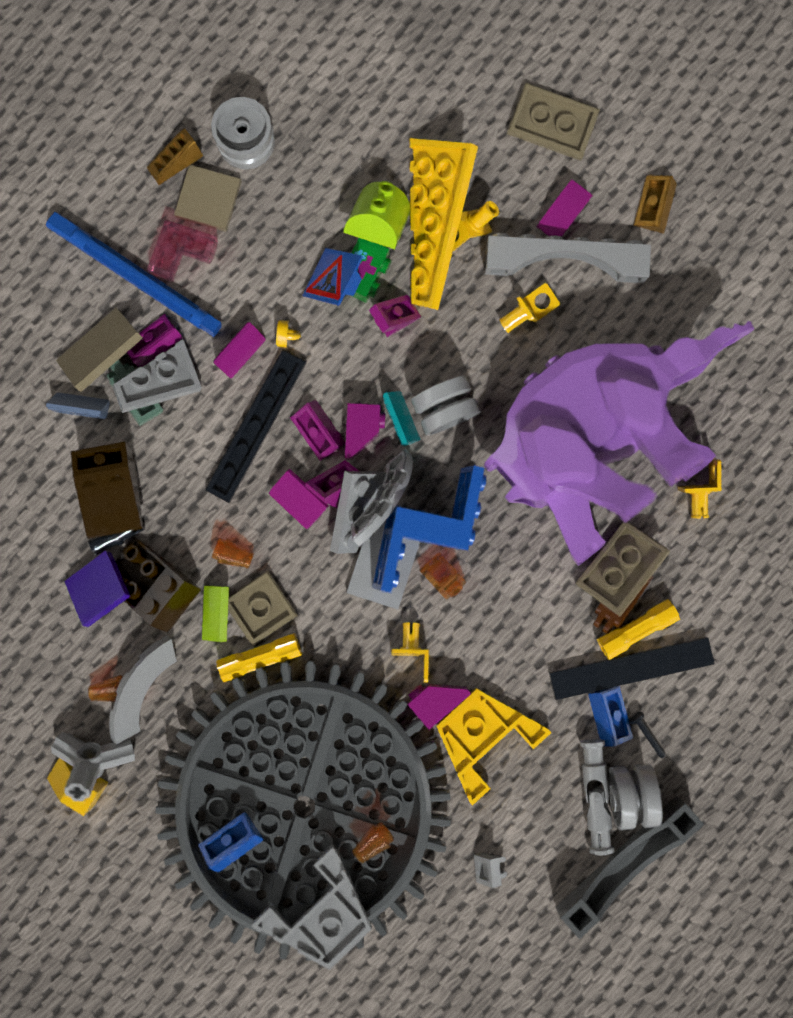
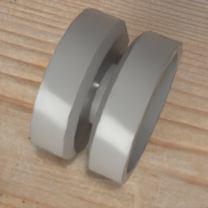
[211,97,275,170]
[411,376,481,436]
[608,763,662,830]

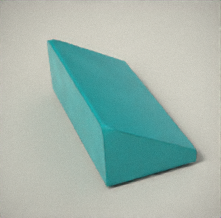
[383,391,420,447]

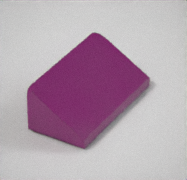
[126,314,184,368]
[213,322,266,379]
[290,400,346,461]
[269,469,329,529]

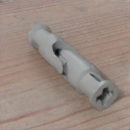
[580,739,614,855]

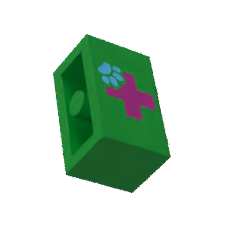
[350,238,392,303]

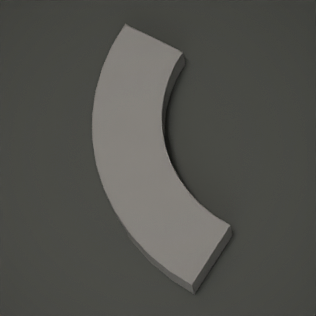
[350,449,413,546]
[109,636,177,745]

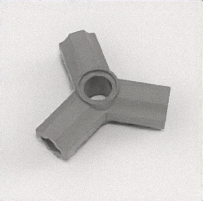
[51,732,135,802]

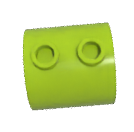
[343,181,410,249]

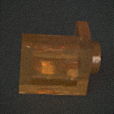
[419,552,466,600]

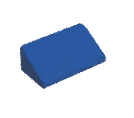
[588,686,633,747]
[198,812,263,872]

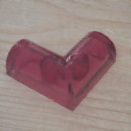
[147,219,218,281]

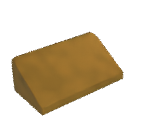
[634,175,677,233]

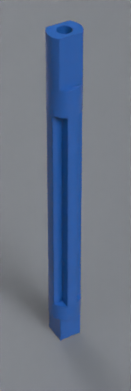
[46,212,222,337]

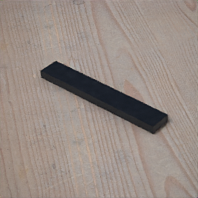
[205,349,307,503]
[549,637,715,700]

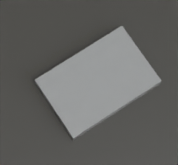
[347,520,420,610]

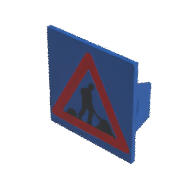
[302,248,363,306]

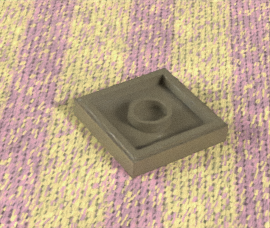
[174,165,241,232]
[228,571,298,646]

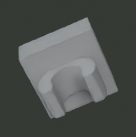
[474,853,507,888]

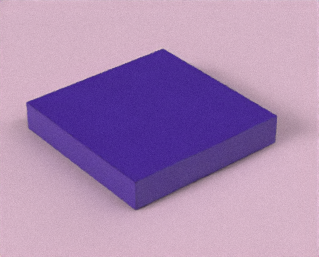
[64,551,130,627]

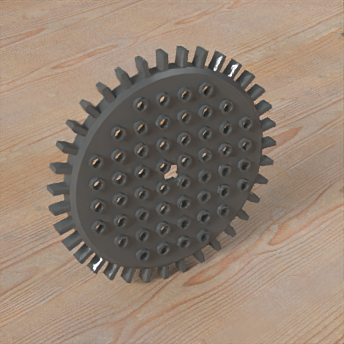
[156,660,451,961]

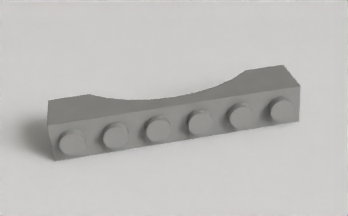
[485,233,651,283]

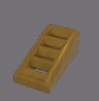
[147,129,203,185]

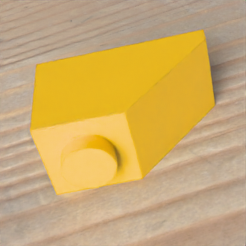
[47,758,109,816]

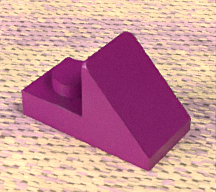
[369,294,421,337]
[305,460,359,508]

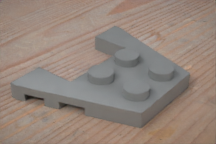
[251,845,372,970]

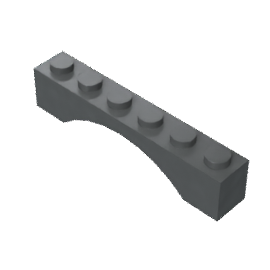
[555,796,704,939]

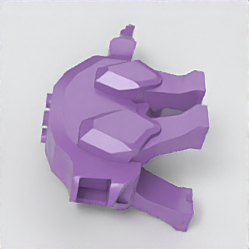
[484,321,754,566]

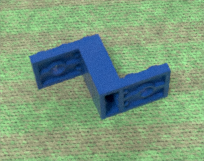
[372,465,486,593]

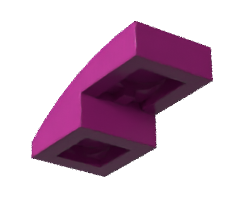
[536,179,593,237]

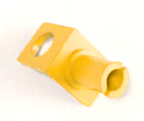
[453,201,499,251]
[499,283,560,333]
[678,458,721,519]
[391,622,429,684]

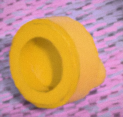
[276,320,301,348]

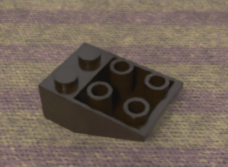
[70,441,143,539]
[115,536,201,633]

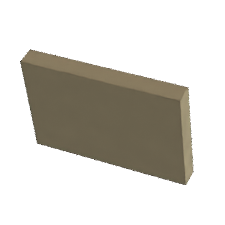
[507,83,600,161]
[56,307,142,392]
[575,521,670,617]

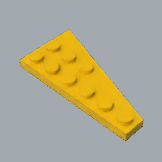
[410,138,478,310]

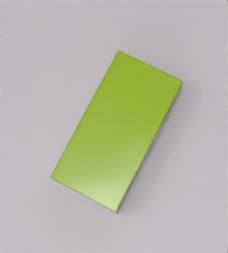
[202,586,229,642]

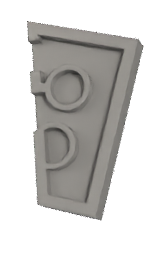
[113,339,202,413]
[330,471,386,554]

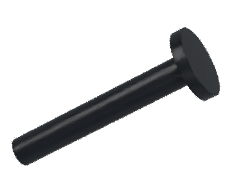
[629,712,666,758]

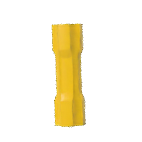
[596,599,680,660]
[216,633,302,683]

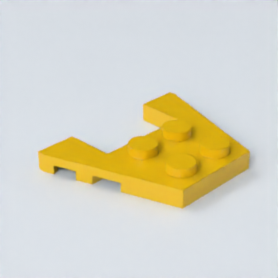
[436,688,551,806]

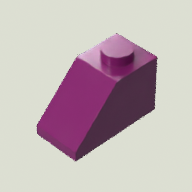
[345,403,386,460]
[407,683,471,730]

